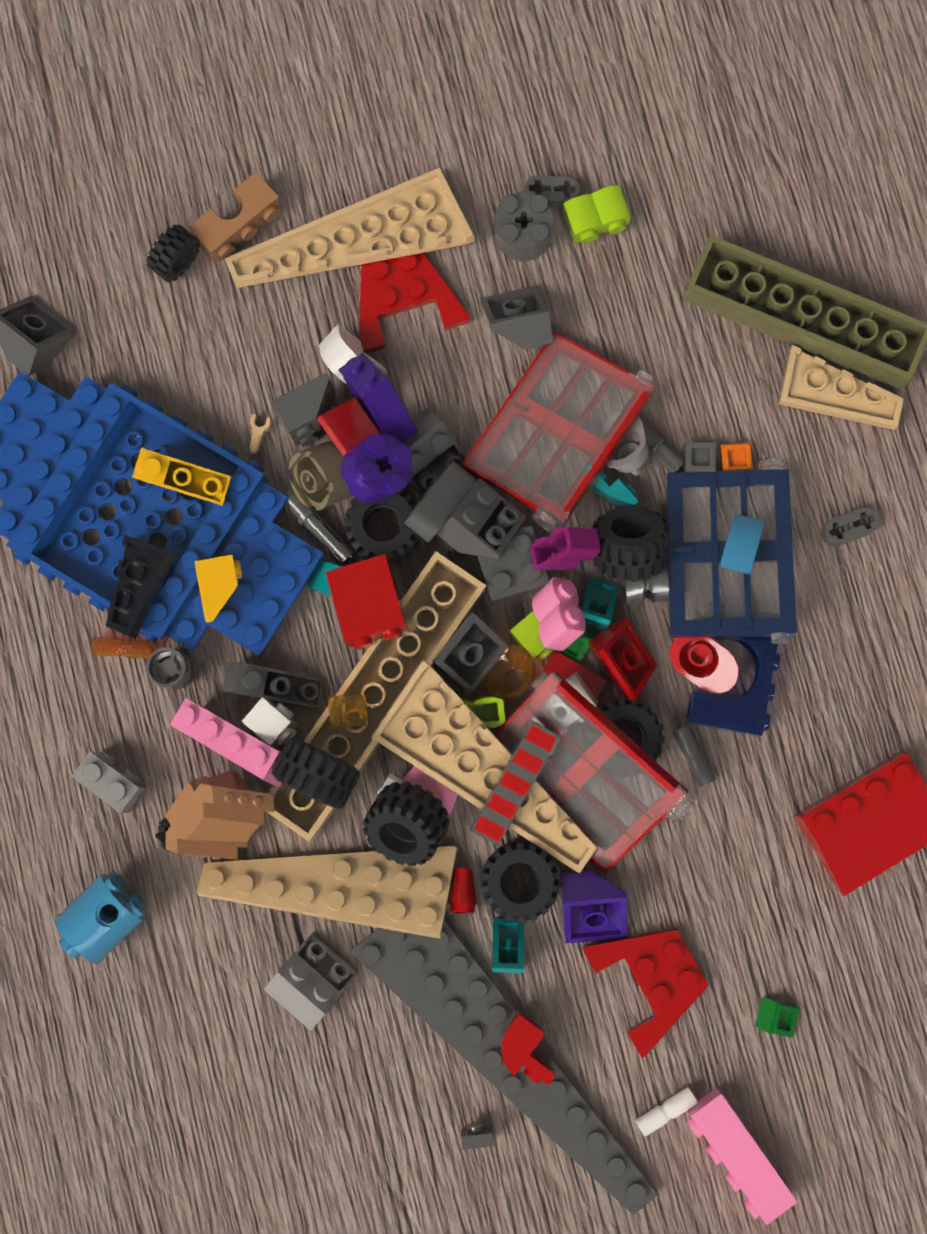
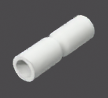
[635,1087,698,1137]

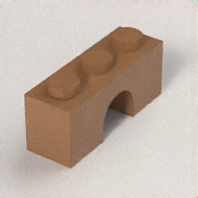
[188,172,283,263]

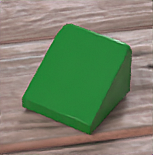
[556,627,597,664]
[755,997,800,1038]

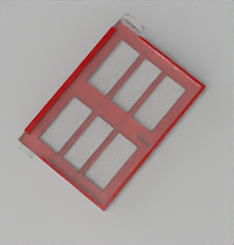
[461,331,656,533]
[494,670,695,872]

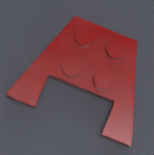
[359,253,470,354]
[581,929,708,1058]

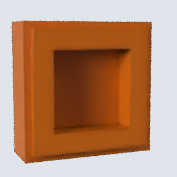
[719,442,753,471]

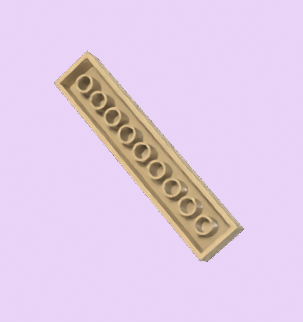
[266,551,486,842]

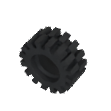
[146,224,200,283]

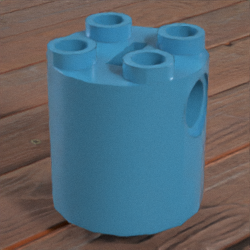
[55,871,147,964]

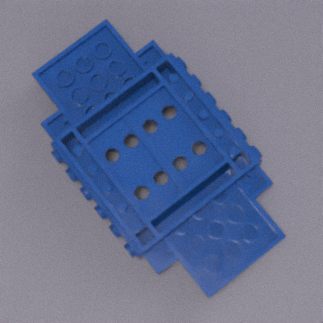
[0,371,325,657]

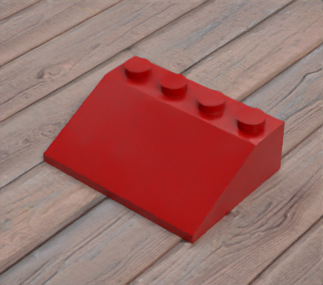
[793,752,927,896]

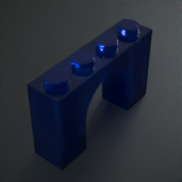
[685,602,785,737]

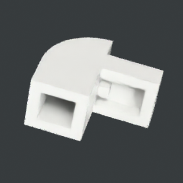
[319,324,387,384]

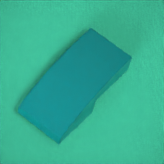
[580,465,639,507]

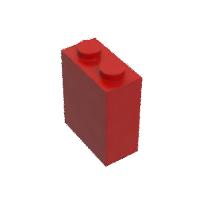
[325,554,409,650]

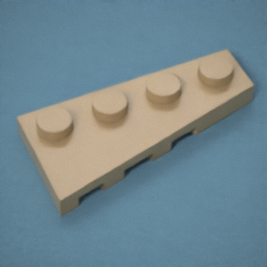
[778,345,903,430]

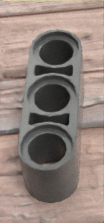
[404,460,476,542]

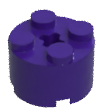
[341,433,413,503]

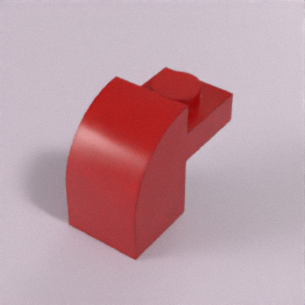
[501,1010,556,1085]

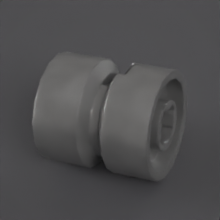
[621,568,669,606]
[146,647,194,690]

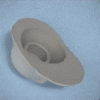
[599,412,649,476]

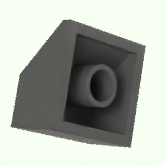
[272,373,335,446]
[433,612,509,694]

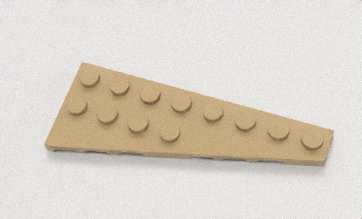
[225,167,475,288]
[371,660,597,874]
[196,846,458,939]

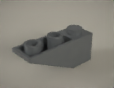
[222,662,325,709]

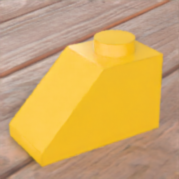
[194,555,242,623]

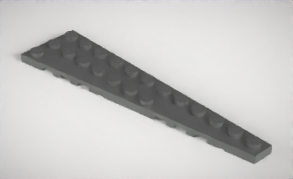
[350,920,658,1215]

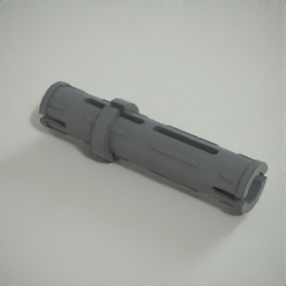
[285,489,356,565]

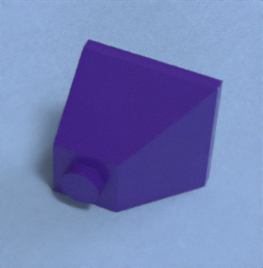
[560,871,627,944]

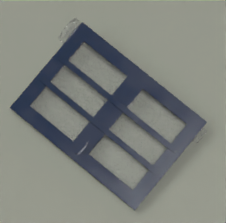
[667,458,797,644]

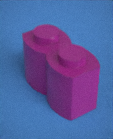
[530,526,601,571]

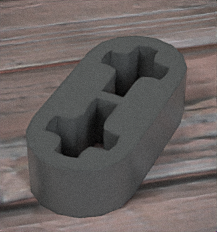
[524,175,580,207]
[821,507,880,547]

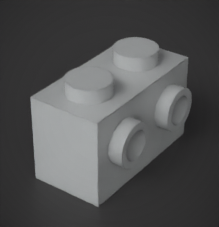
[71,750,147,813]

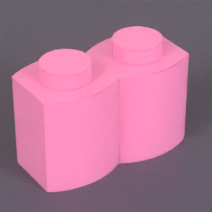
[532,577,586,651]

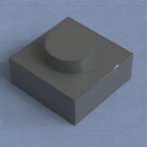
[684,442,716,472]
[461,1122,494,1150]

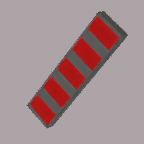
[470,720,560,845]

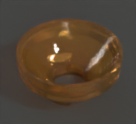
[482,644,536,699]

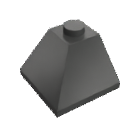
[480,286,553,349]
[0,295,76,376]

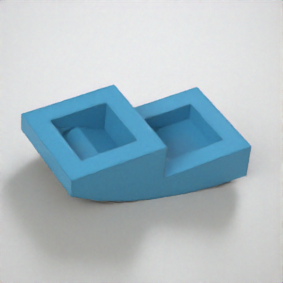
[720,514,765,575]

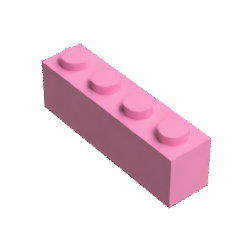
[170,698,282,788]
[687,1088,797,1225]

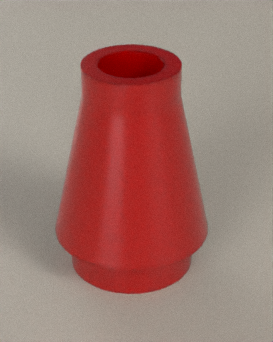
[447,868,478,914]

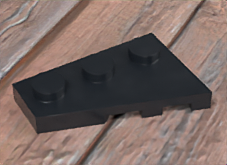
[106,535,176,639]

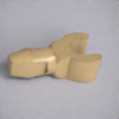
[249,414,272,455]

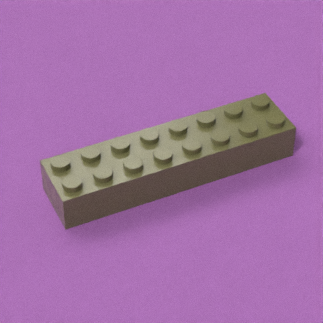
[682,235,927,390]

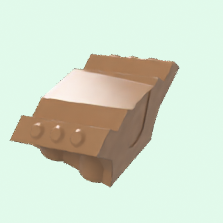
[165,771,274,860]

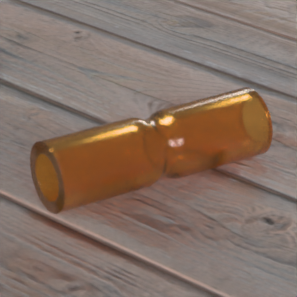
[91,637,156,659]

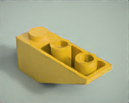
[132,448,231,506]

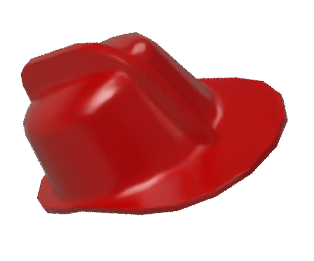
[669,637,739,694]

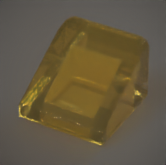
[328,694,368,729]

